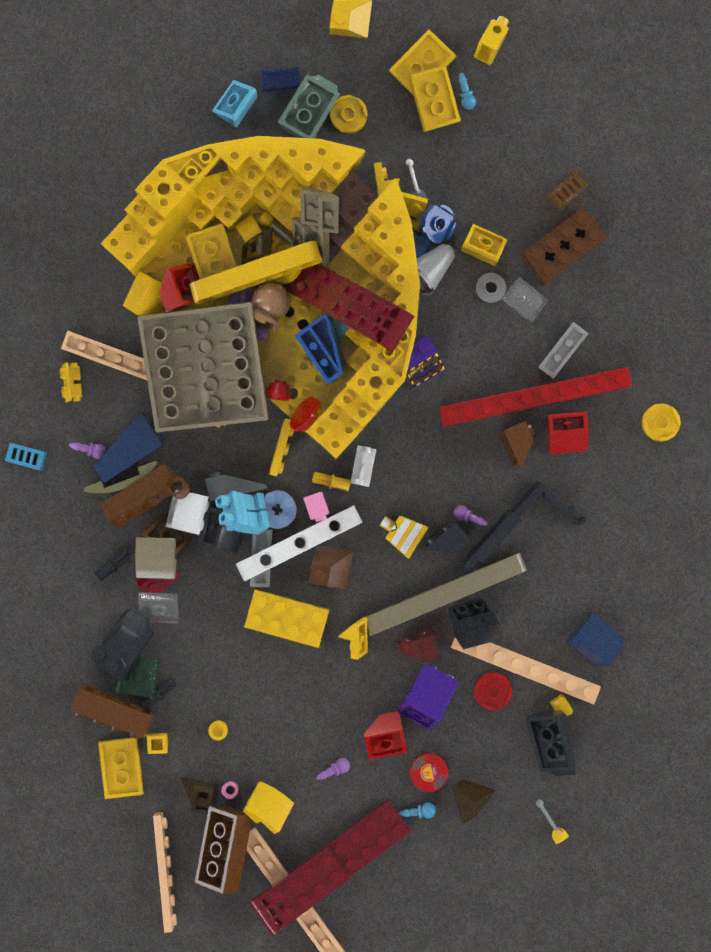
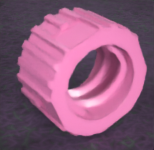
[221,781,239,799]

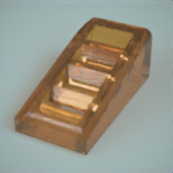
[547,171,588,211]

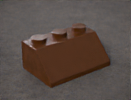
[499,421,535,468]

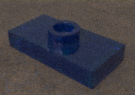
[261,67,300,91]

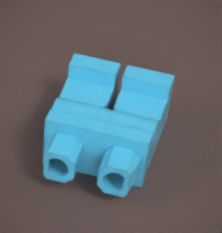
[215,491,270,535]

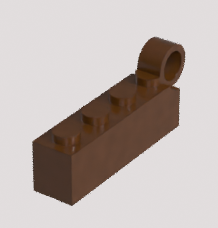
[101,463,190,528]

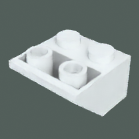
[165,490,209,535]

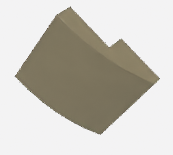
[300,186,339,234]
[292,217,329,266]
[135,537,177,579]

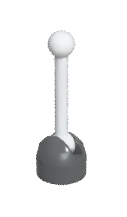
[406,159,427,199]

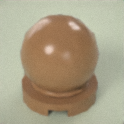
[252,282,291,332]

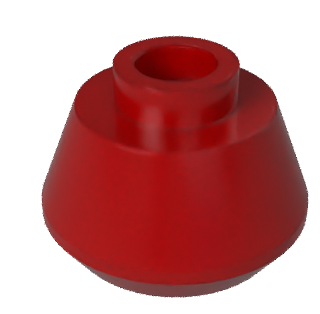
[265,380,292,401]

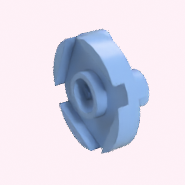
[264,490,297,529]

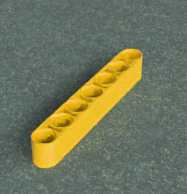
[189,241,322,305]

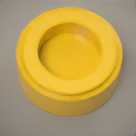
[208,720,228,740]

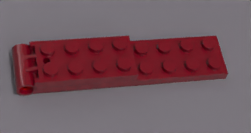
[281,264,415,352]
[249,799,411,935]

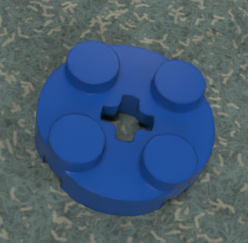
[418,204,456,243]

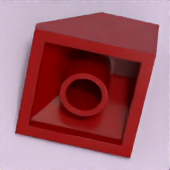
[160,263,200,313]
[364,711,407,760]

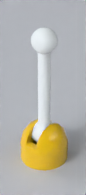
[256,211,293,247]

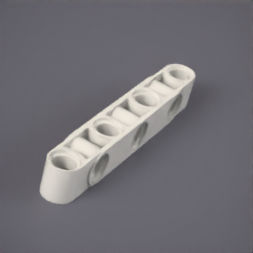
[236,506,363,581]

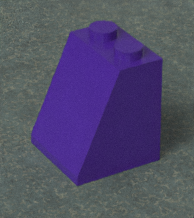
[397,663,459,731]

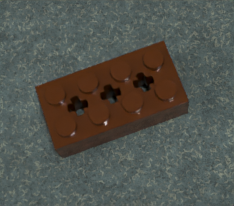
[521,207,607,286]
[70,684,156,739]
[195,806,252,894]

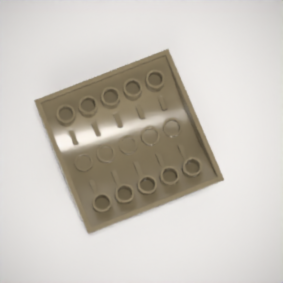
[137,302,269,432]

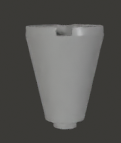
[417,244,455,296]

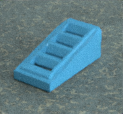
[5,443,47,471]

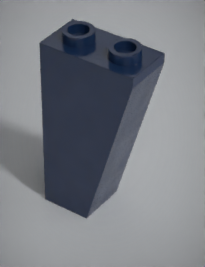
[94,413,164,484]

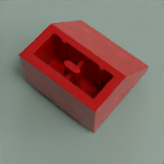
[545,411,589,454]

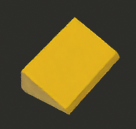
[461,224,507,266]
[123,271,165,316]

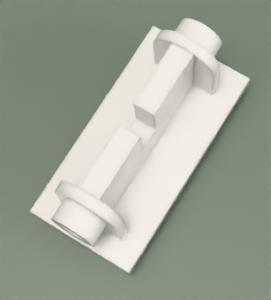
[350,446,376,487]

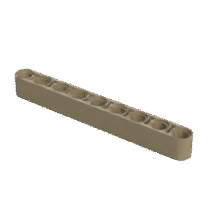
[365,552,527,636]

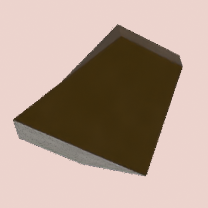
[241,227,273,265]
[179,777,216,814]
[451,780,496,823]

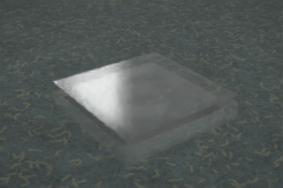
[138,592,180,624]

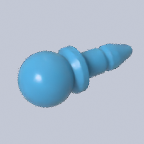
[459,73,476,110]
[399,803,436,818]

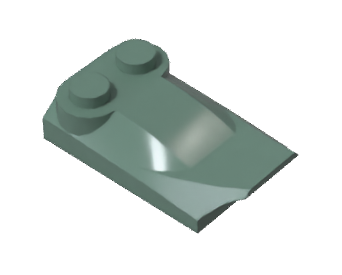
[278,74,340,139]

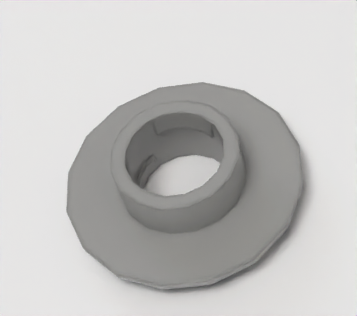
[476,273,506,303]

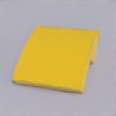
[243,781,294,834]

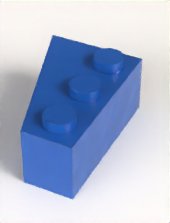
[294,314,348,385]

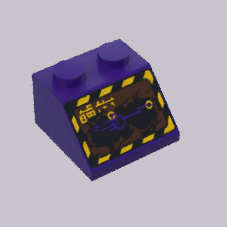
[406,335,446,389]

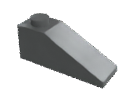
[205,472,268,502]

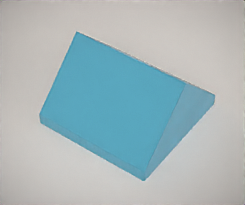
[212,80,258,128]

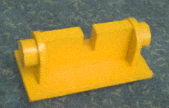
[60,362,82,403]

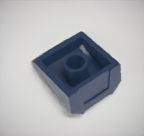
[567,612,623,667]

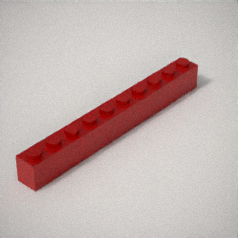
[438,367,632,427]

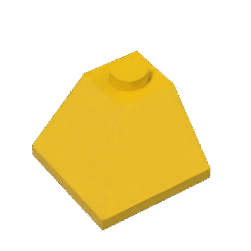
[330,0,372,39]

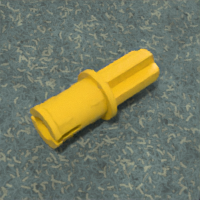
[312,472,351,491]

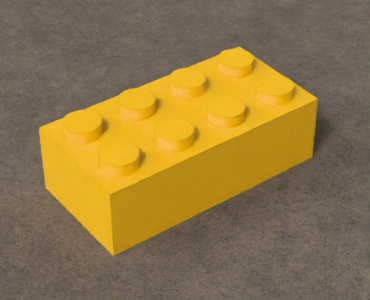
[244,589,329,648]

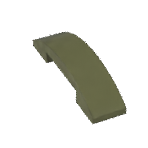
[83,461,159,494]

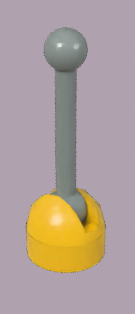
[536,799,569,844]

